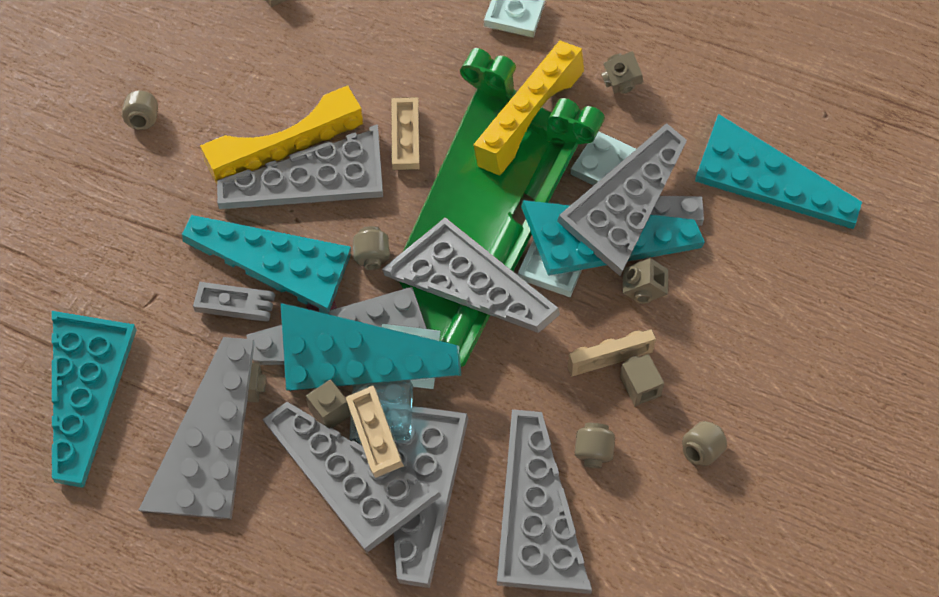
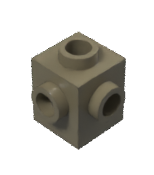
[601,51,644,94]
[623,258,668,304]

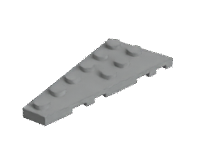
[557,123,687,276]
[217,124,383,209]
[382,218,560,333]
[246,287,426,365]
[139,337,255,520]
[263,402,441,553]
[381,402,468,588]
[497,410,592,594]

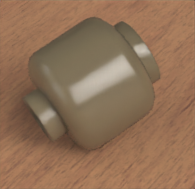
[122,90,159,130]
[353,226,390,270]
[682,421,727,466]
[574,423,615,468]

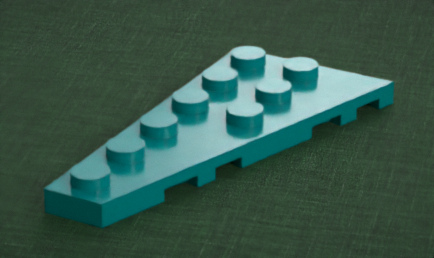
[695,114,862,229]
[521,200,705,276]
[182,215,351,314]
[281,303,462,391]
[52,311,137,488]

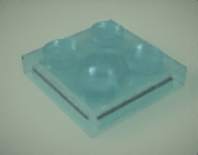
[349,380,413,443]

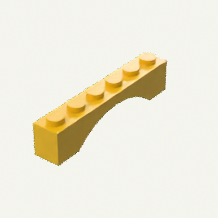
[474,41,584,175]
[200,85,363,185]

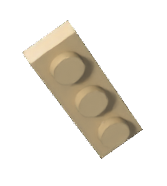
[392,98,419,170]
[568,329,656,377]
[346,386,404,478]

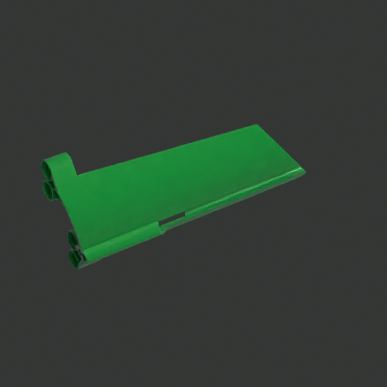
[399,48,605,367]

